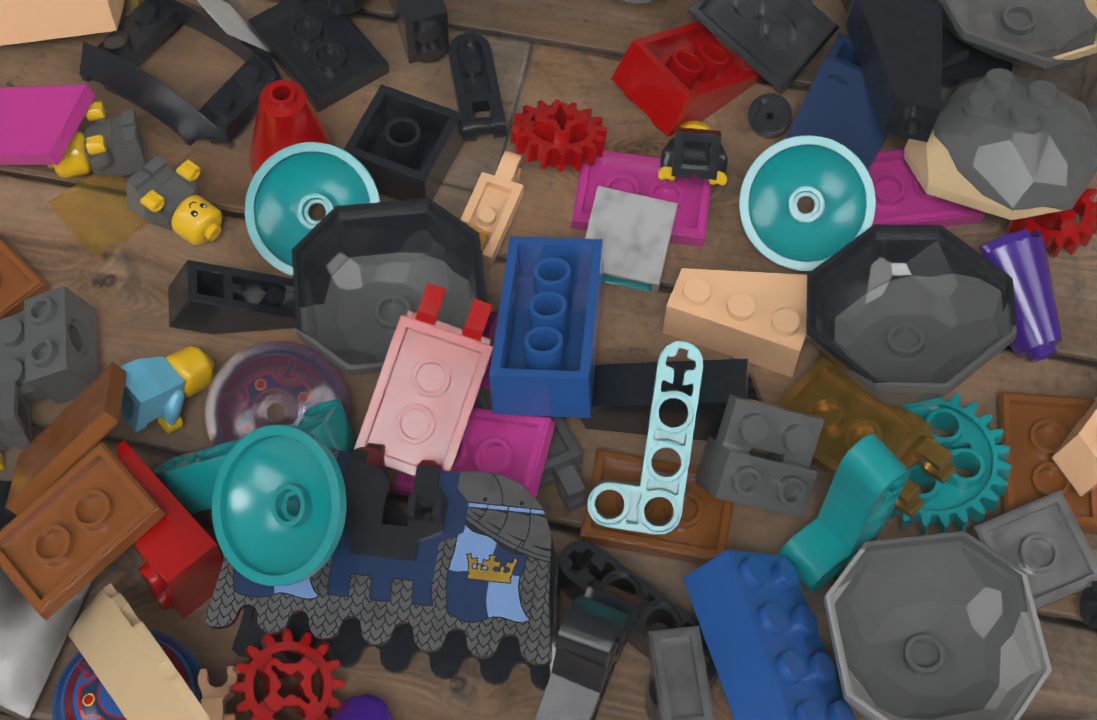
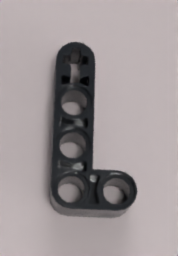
[559,540,719,720]

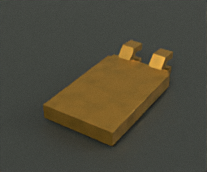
[776,357,956,518]

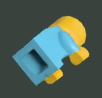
[120,346,214,434]

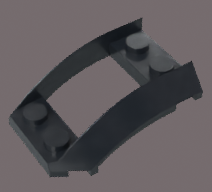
[79,0,282,146]

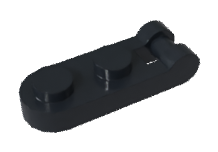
[449,33,507,142]

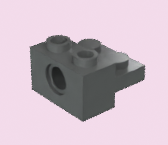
[0,286,98,404]
[695,394,824,518]

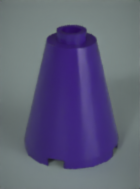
[980,229,1062,363]

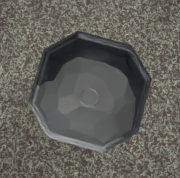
[292,198,489,375]
[806,224,1017,406]

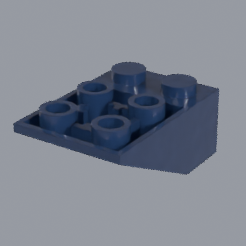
[785,33,889,172]

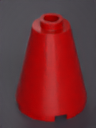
[249,80,335,175]

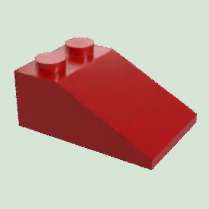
[611,21,763,136]
[116,441,223,619]

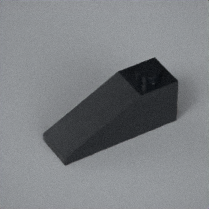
[168,260,296,334]

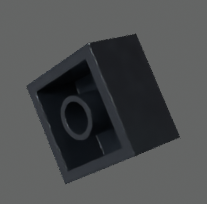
[344,84,463,201]

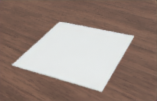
[197,0,270,52]

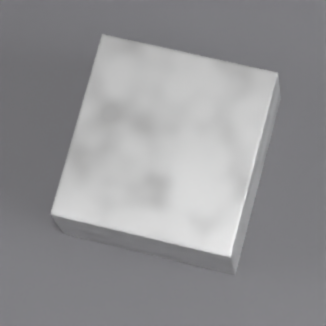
[585,186,678,295]

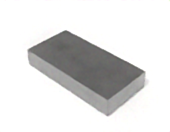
[647,626,715,720]

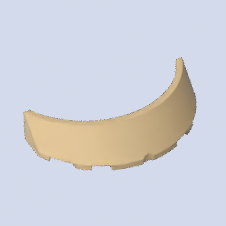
[68,583,211,720]

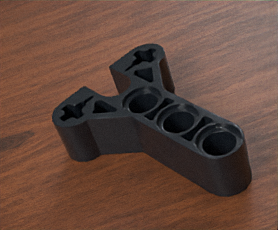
[534,579,644,720]

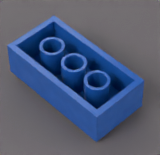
[489,236,604,418]
[683,550,856,720]

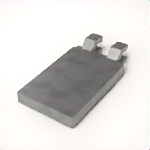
[0,566,93,720]

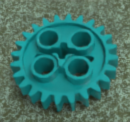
[887,392,1011,536]

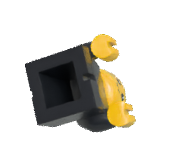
[658,120,728,186]

